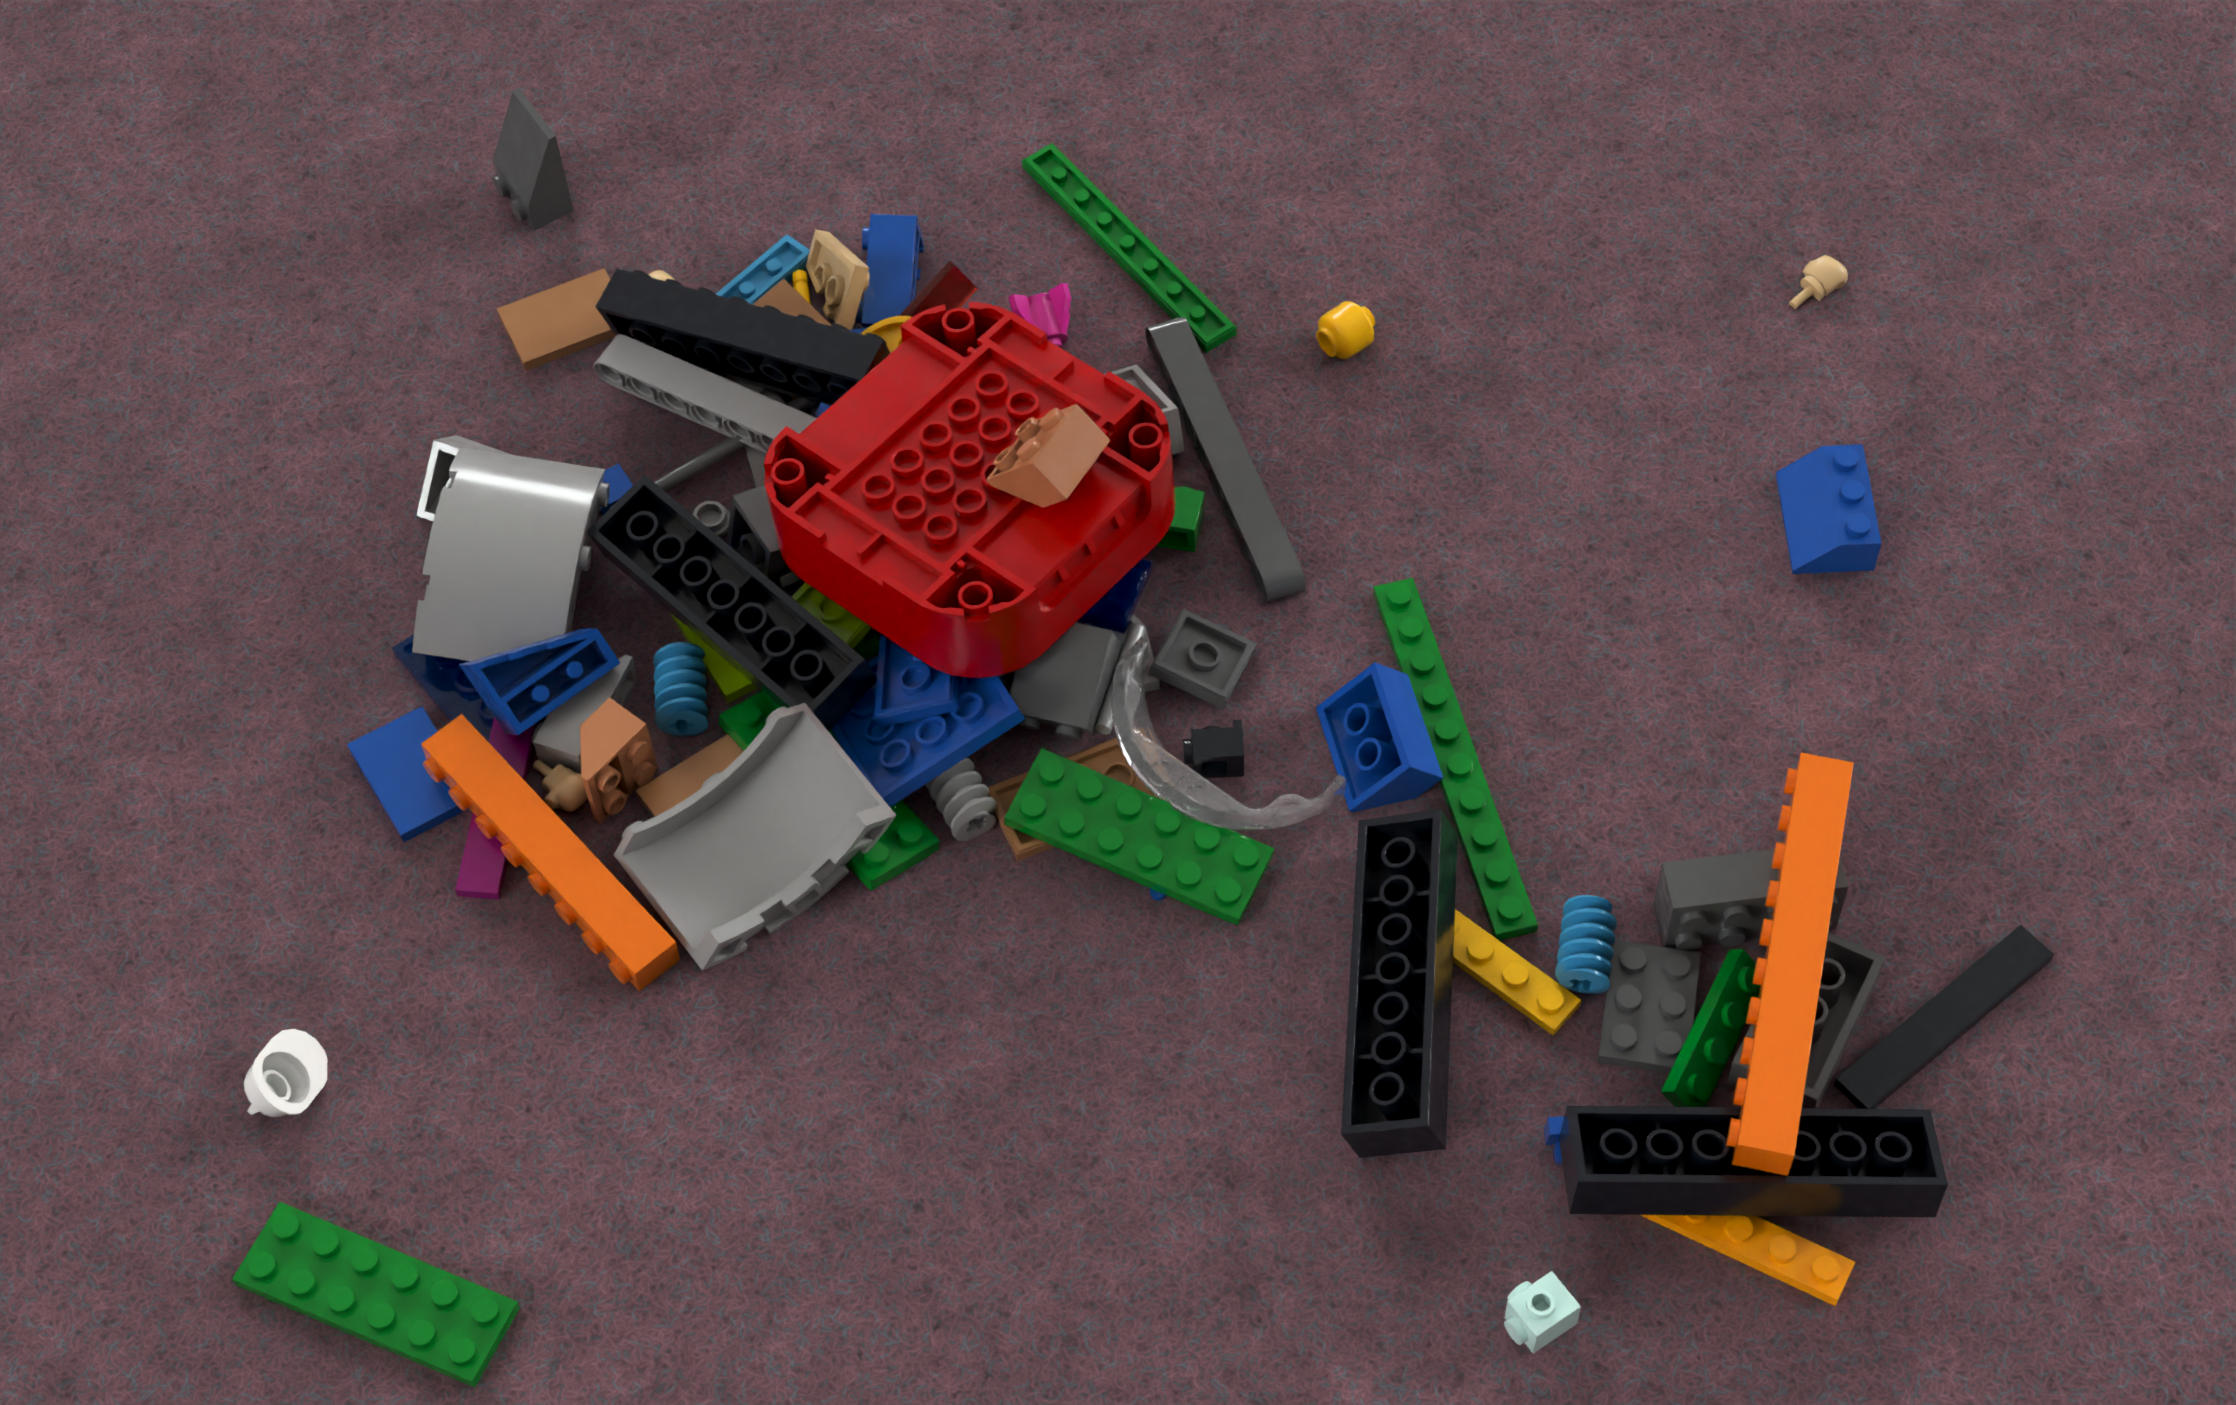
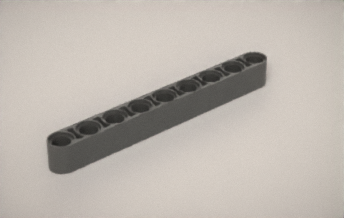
[1145,316,1306,603]

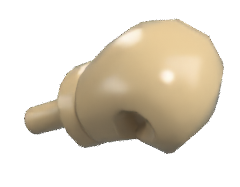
[1789,255,1848,309]
[533,760,588,812]

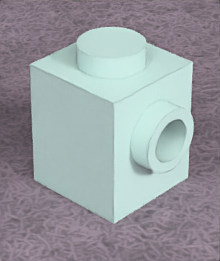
[1504,1271,1581,1354]

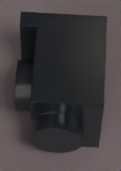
[1183,720,1244,779]

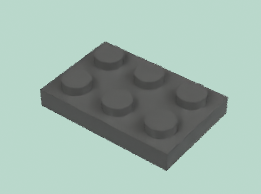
[1597,940,1701,1073]

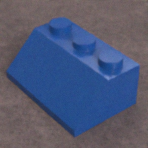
[1776,444,1881,574]
[1316,662,1443,812]

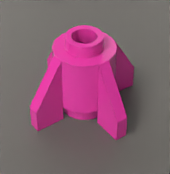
[1008,283,1071,348]

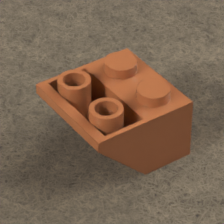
[986,404,1110,508]
[580,697,658,824]

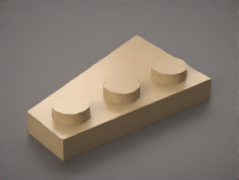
[806,229,870,330]

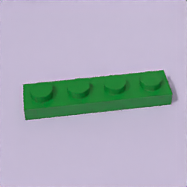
[1661,949,1761,1107]

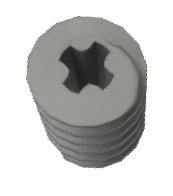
[925,758,997,841]

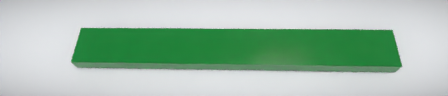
[1022,143,1237,353]

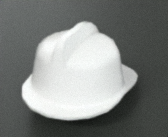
[244,1029,328,1117]

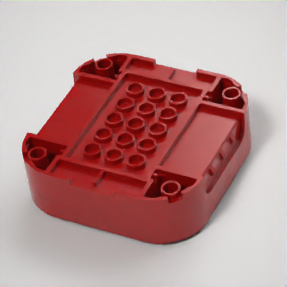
[764,302,1176,678]

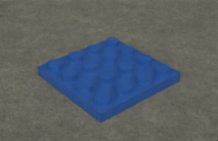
[831,656,1025,807]

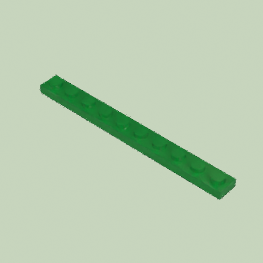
[1373,578,1538,941]

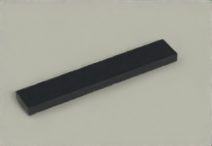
[1834,925,2054,1109]

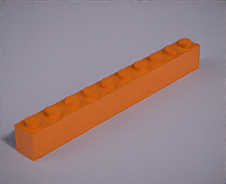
[1726,753,1854,1176]

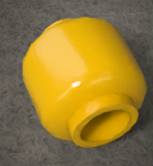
[1316,301,1375,359]

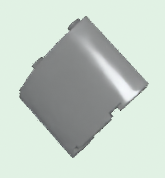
[412,447,610,661]
[614,703,896,971]

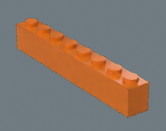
[421,714,680,991]

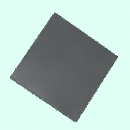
[1148,608,1257,710]

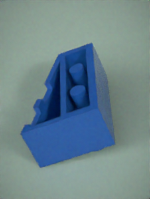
[856,214,924,328]
[459,628,620,735]

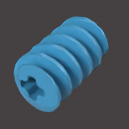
[653,642,709,736]
[1555,895,1617,994]

